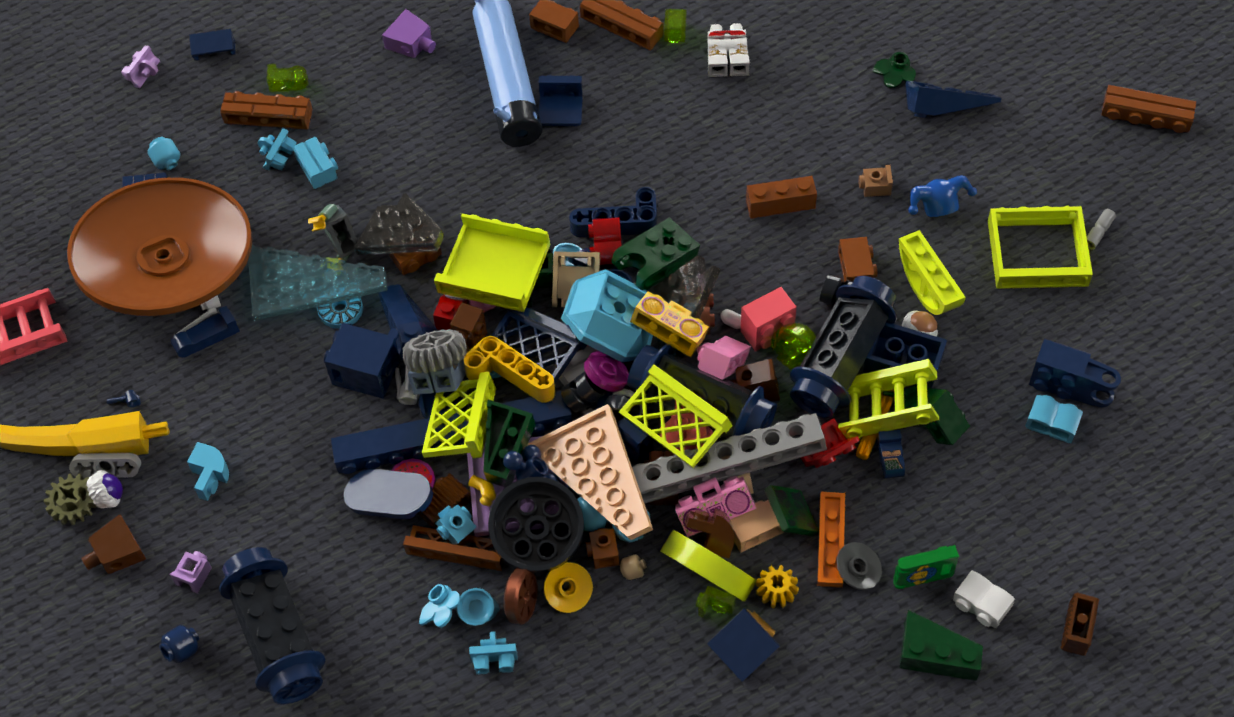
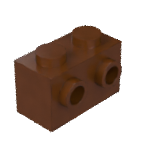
[450,303,487,353]

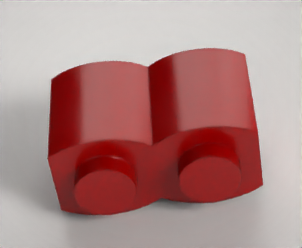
[588,217,621,265]

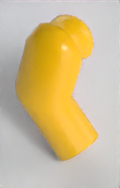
[468,475,496,507]

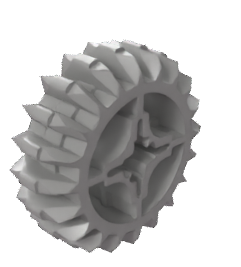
[402,329,467,373]

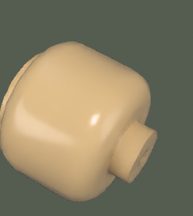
[620,554,647,580]

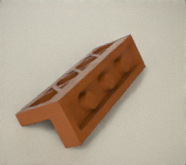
[403,525,504,571]

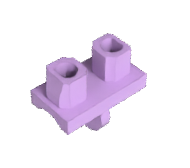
[121,46,160,88]

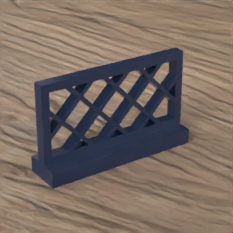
[491,307,587,384]

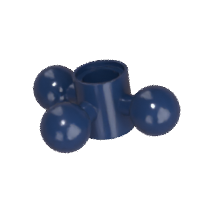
[503,445,560,483]

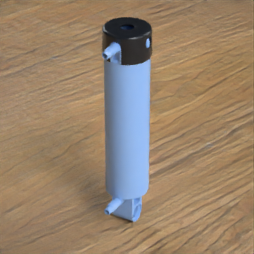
[472,0,542,147]

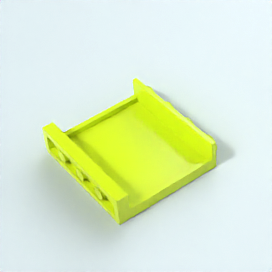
[434,214,551,312]

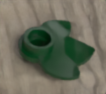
[873,52,916,88]

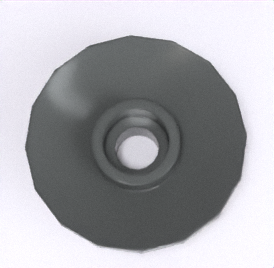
[836,542,882,590]

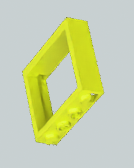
[988,206,1093,289]

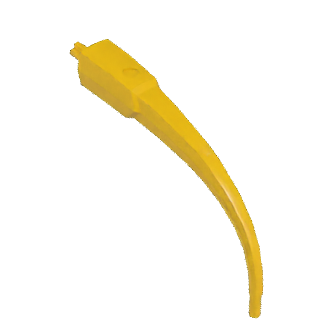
[0,411,169,456]

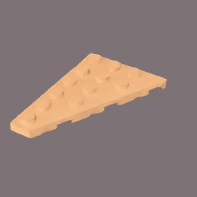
[527,404,653,540]

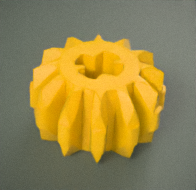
[756,564,799,608]

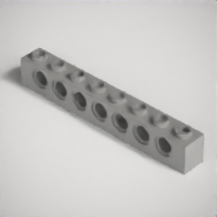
[632,413,827,503]

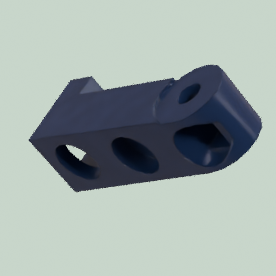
[171,306,240,358]

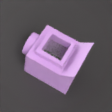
[170,551,212,593]

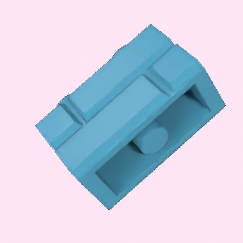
[293,137,338,189]

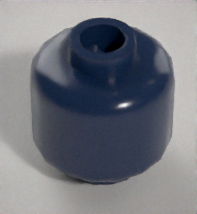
[159,625,199,663]

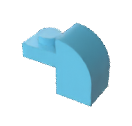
[187,442,229,501]

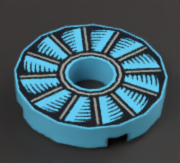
[317,286,363,329]

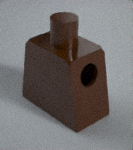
[730,359,780,401]
[81,514,146,574]

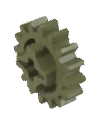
[44,473,97,525]

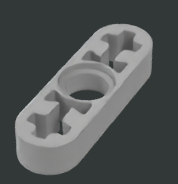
[69,453,141,478]

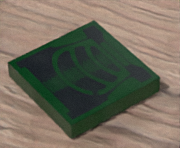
[764,485,819,536]

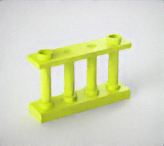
[838,359,939,439]

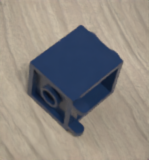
[324,323,401,399]

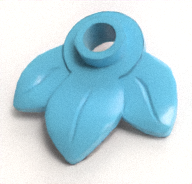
[419,584,461,628]

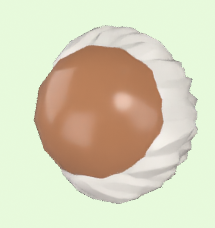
[902,311,938,337]

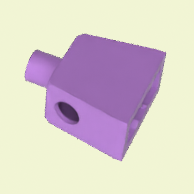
[382,9,436,58]

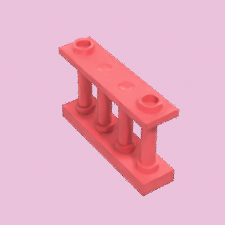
[0,288,67,365]

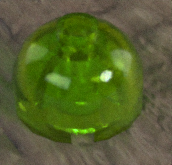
[771,323,816,370]

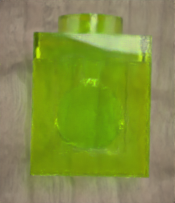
[695,586,736,617]

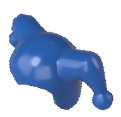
[908,175,977,217]

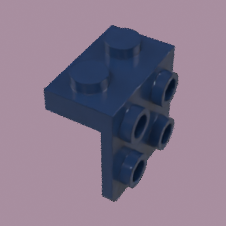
[538,75,583,126]

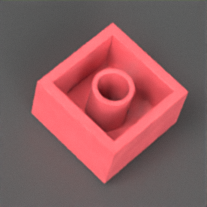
[740,287,797,351]

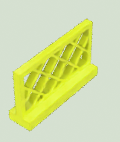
[619,365,732,468]
[422,372,496,458]

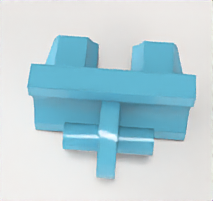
[257,128,297,171]
[469,631,518,674]

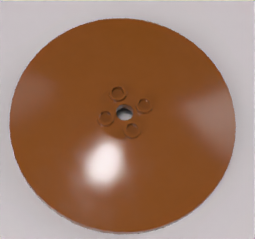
[67,177,252,316]

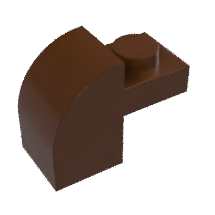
[686,508,735,559]

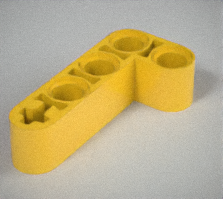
[463,336,556,403]

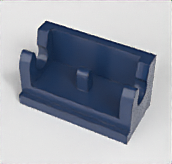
[189,29,236,61]

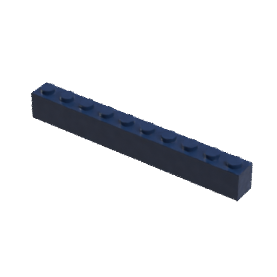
[331,391,572,474]

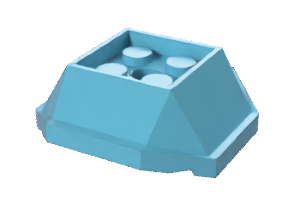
[561,269,653,362]

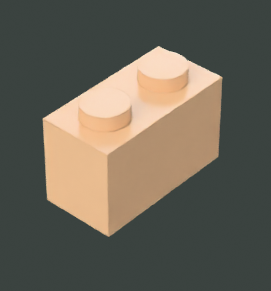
[730,500,784,553]

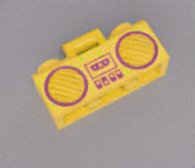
[630,291,709,357]

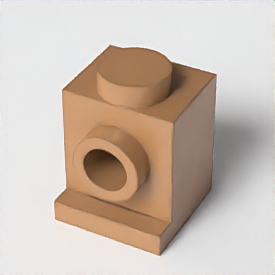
[859,165,893,197]

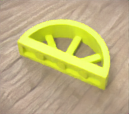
[899,230,966,315]
[660,530,756,602]

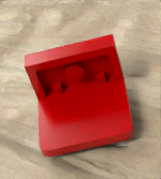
[800,418,860,468]

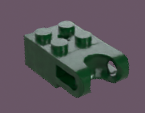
[611,218,700,290]

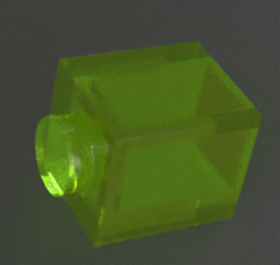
[664,9,687,43]

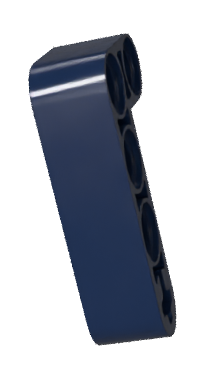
[569,187,657,237]

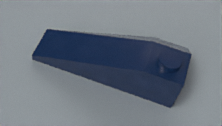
[906,81,1002,118]
[377,284,438,360]

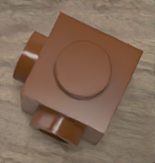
[586,528,619,569]

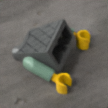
[308,204,361,275]

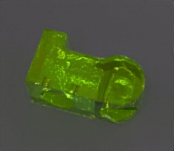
[267,64,309,92]

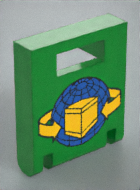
[893,545,959,589]

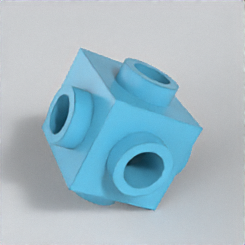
[435,504,477,544]

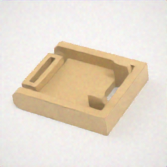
[552,251,600,307]

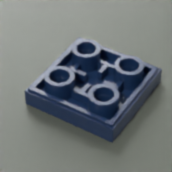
[707,608,780,682]

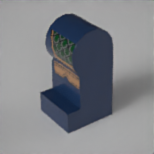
[876,430,905,478]

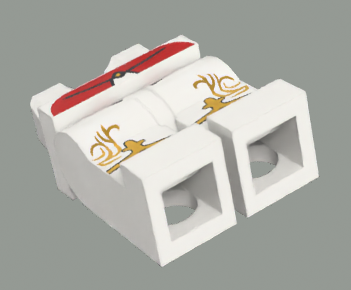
[708,23,750,77]

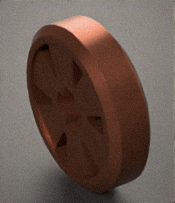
[504,568,538,625]

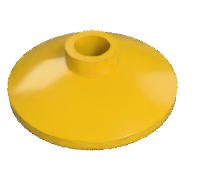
[544,562,593,613]

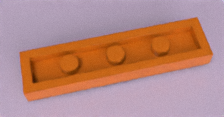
[817,492,845,587]

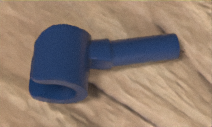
[107,390,141,408]

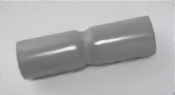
[1087,209,1116,250]

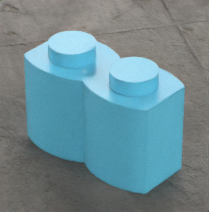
[1025,395,1083,443]

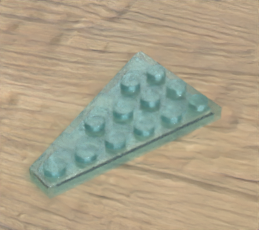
[248,244,388,321]

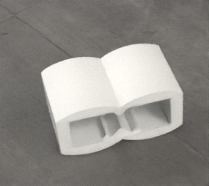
[953,570,1015,628]

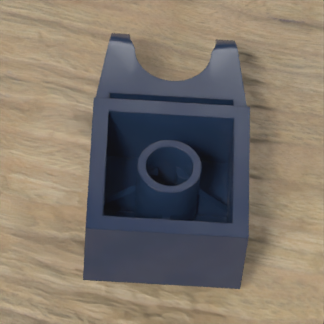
[1029,339,1121,407]

